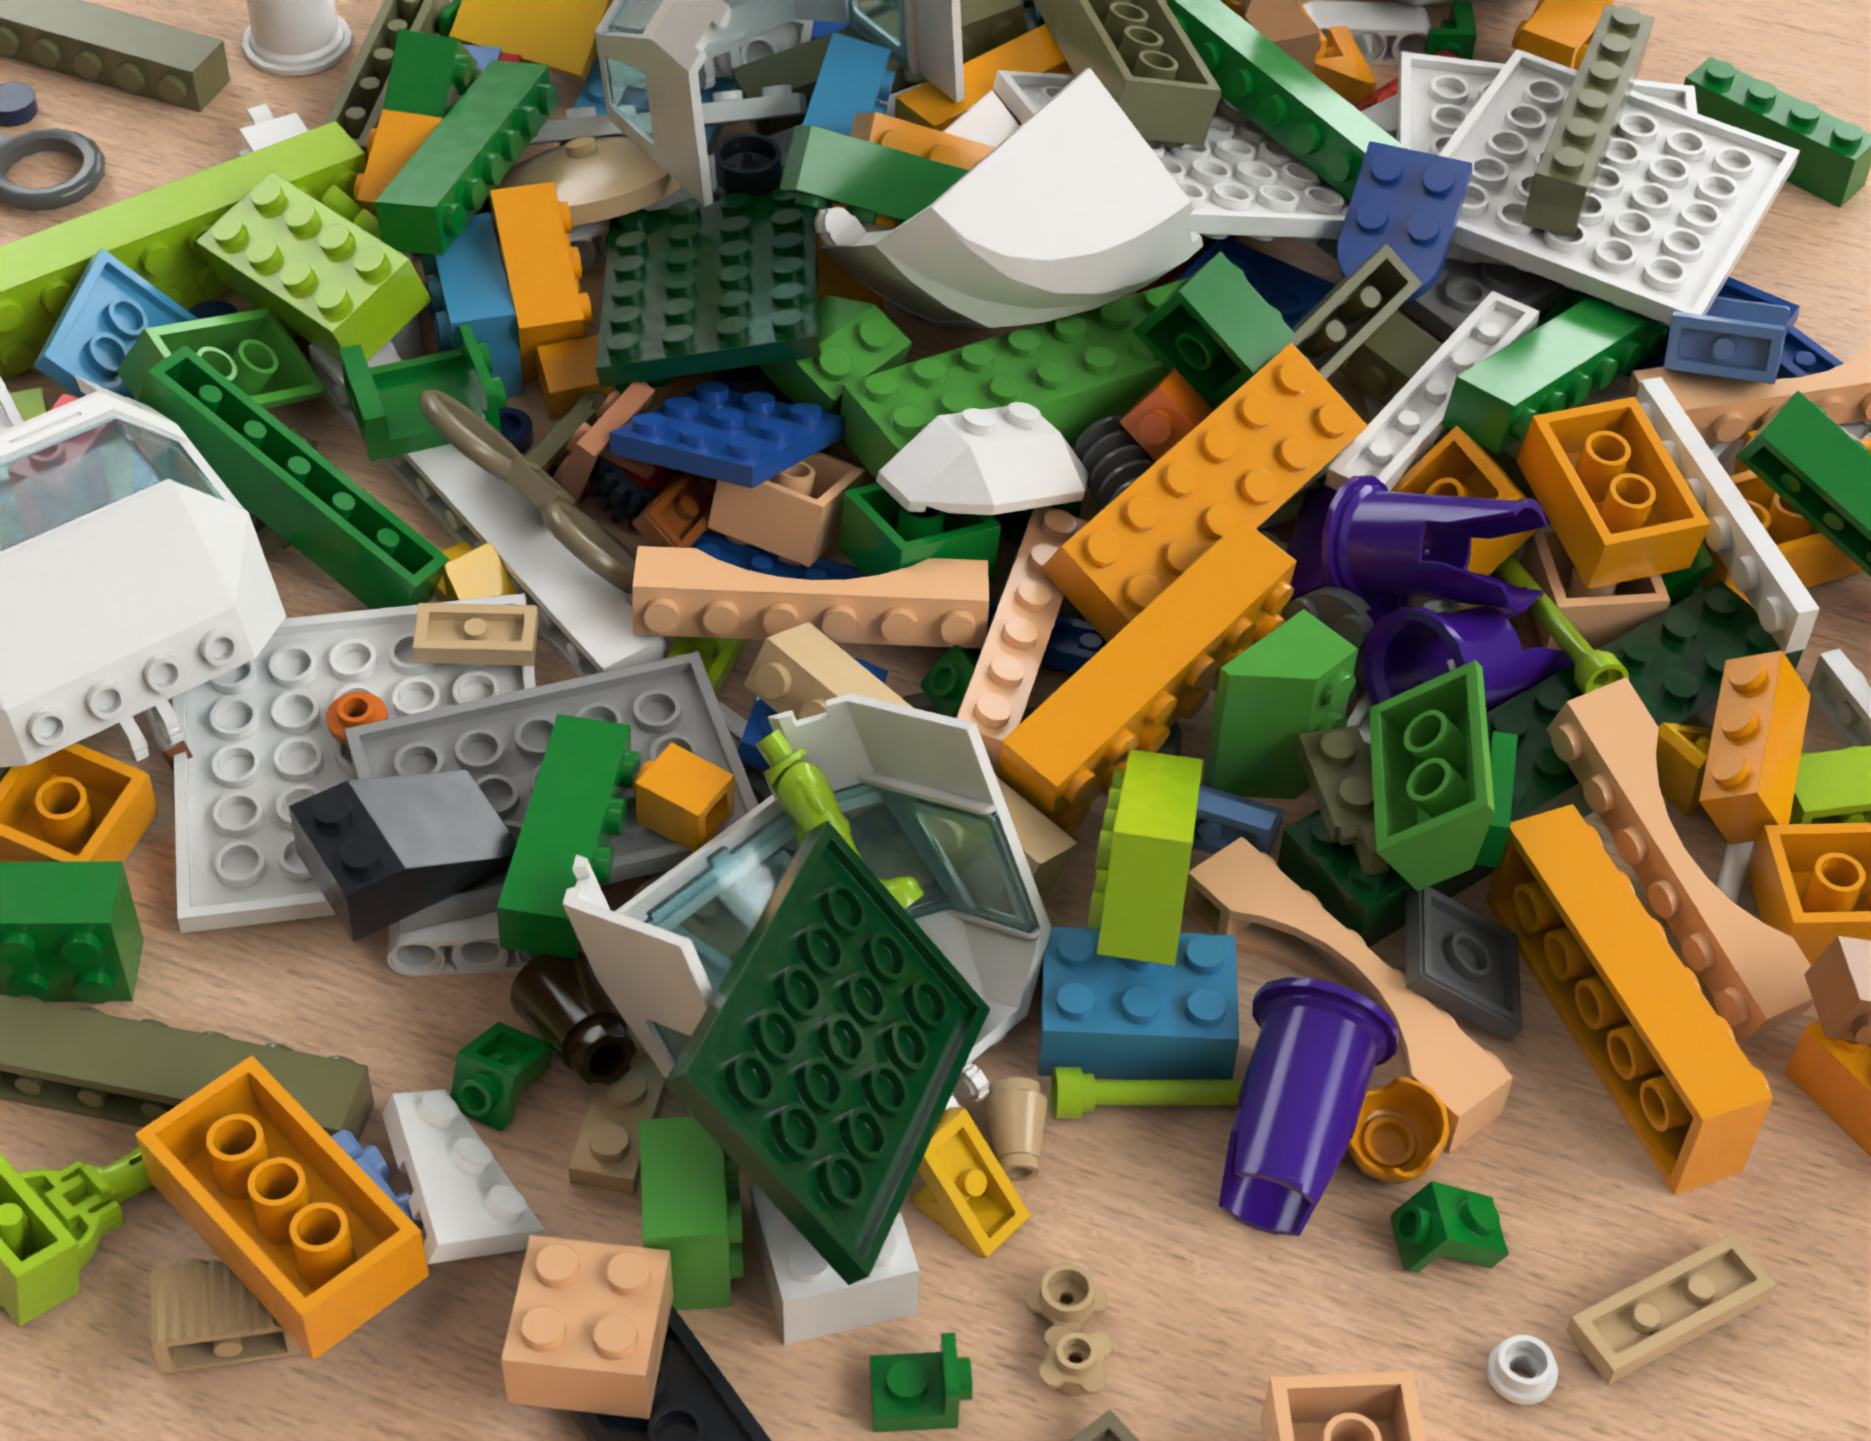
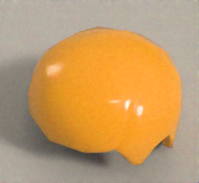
[1347,1077,1449,1184]

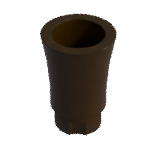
[510,951,636,1085]

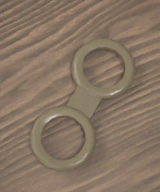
[418,389,636,595]

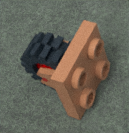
[553,381,679,530]

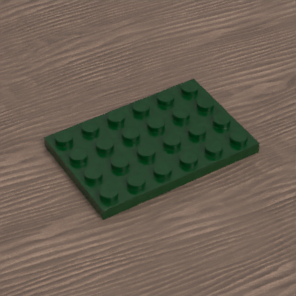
[596,187,821,388]
[664,820,990,1285]

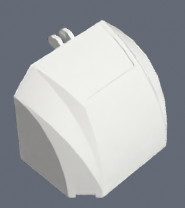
[814,68,1204,328]

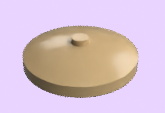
[488,135,682,226]

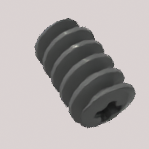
[1073,416,1155,511]

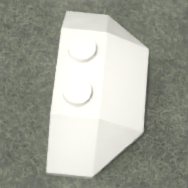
[876,402,1089,515]

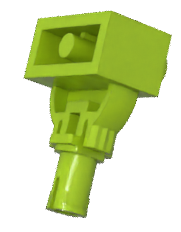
[0,1147,154,1328]

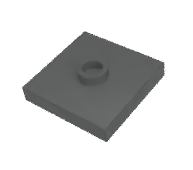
[1406,887,1522,1041]

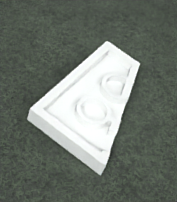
[382,1089,545,1264]

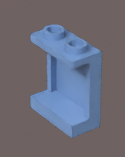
[1663,297,1790,384]

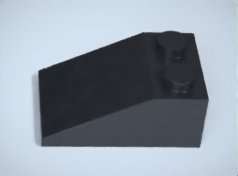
[289,770,517,942]

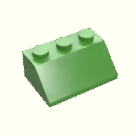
[116,307,328,409]
[1203,609,1358,799]
[1369,660,1495,891]

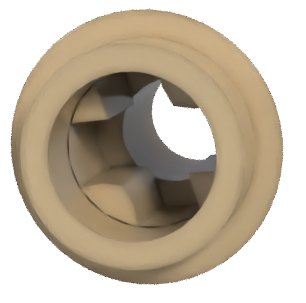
[982,1077,1048,1181]

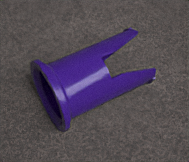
[1321,475,1548,612]
[1362,587,1573,709]
[1219,977,1400,1236]

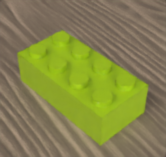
[195,171,432,362]
[1087,749,1203,966]

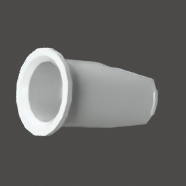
[242,0,352,76]

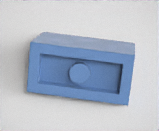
[1192,784,1284,855]

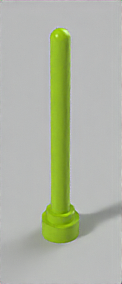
[1495,554,1629,694]
[1051,1067,1244,1119]

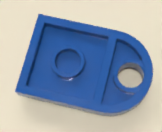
[1337,141,1473,304]

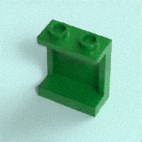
[339,323,507,462]

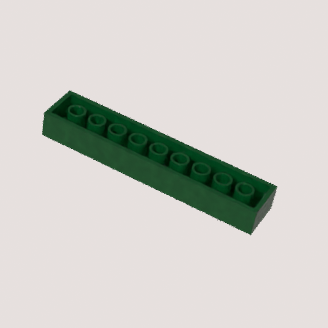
[1277,580,1803,948]

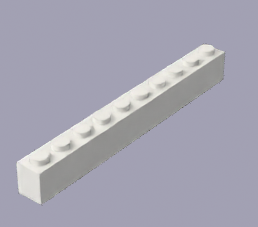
[309,341,667,677]

